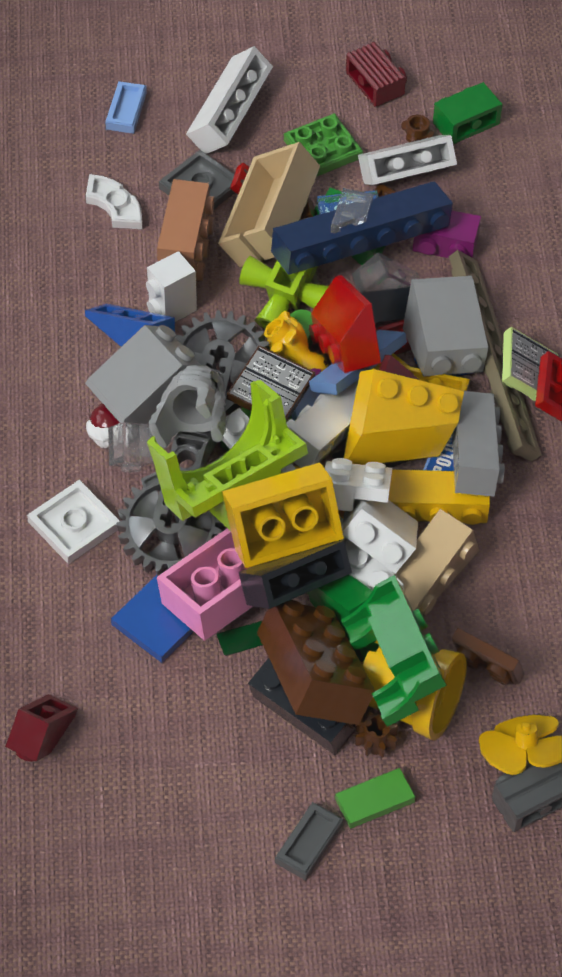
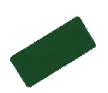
[217,621,263,656]

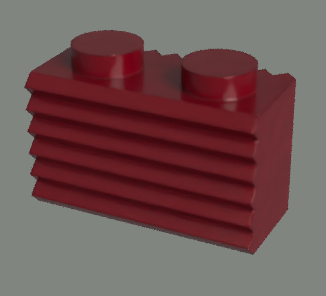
[346,41,407,107]

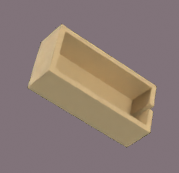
[218,142,320,267]

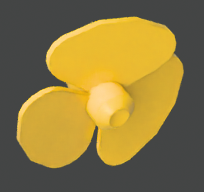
[479,715,562,775]

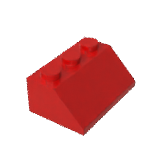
[309,275,381,373]

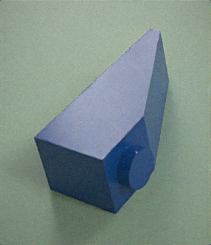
[85,304,175,347]

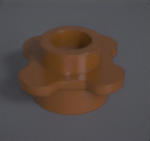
[401,114,434,142]

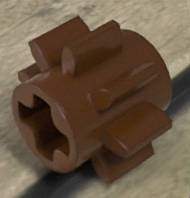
[355,712,398,758]

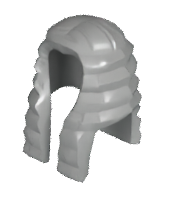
[149,365,227,449]

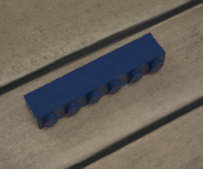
[271,181,453,275]

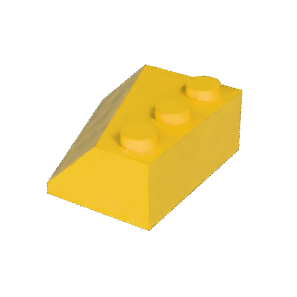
[343,369,464,465]

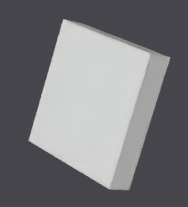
[27,480,119,564]

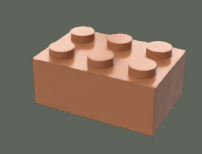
[157,179,215,286]

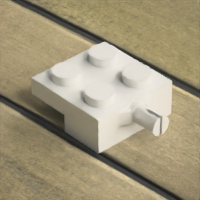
[325,458,392,512]

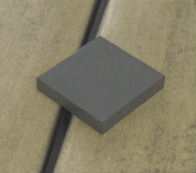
[159,150,235,209]

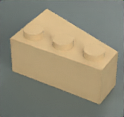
[393,509,479,615]

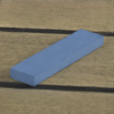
[309,330,407,395]

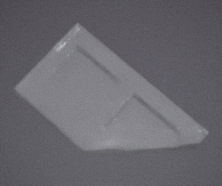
[330,188,373,233]

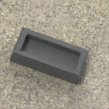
[275,802,343,881]

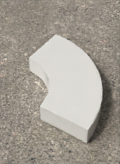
[86,174,143,229]

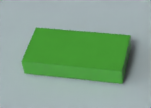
[335,768,415,829]

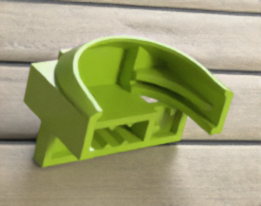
[147,380,308,531]

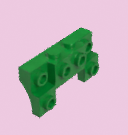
[341,575,447,727]

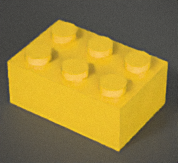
[222,462,344,568]

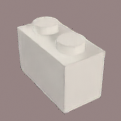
[146,251,197,322]

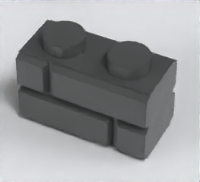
[492,763,562,832]

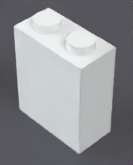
[342,499,418,574]

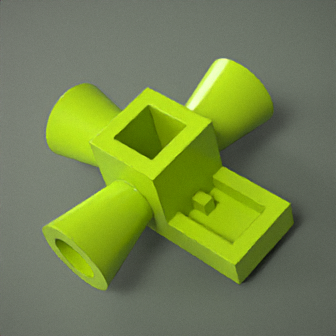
[239,256,329,329]

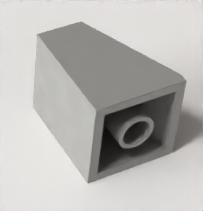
[403,276,488,376]
[85,325,201,426]

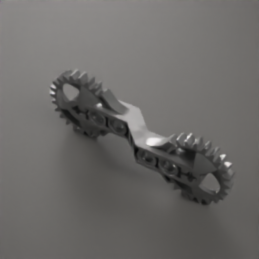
[116,310,270,576]

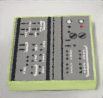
[502,327,558,401]

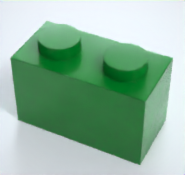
[433,82,502,144]

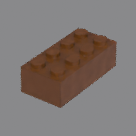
[257,600,375,725]

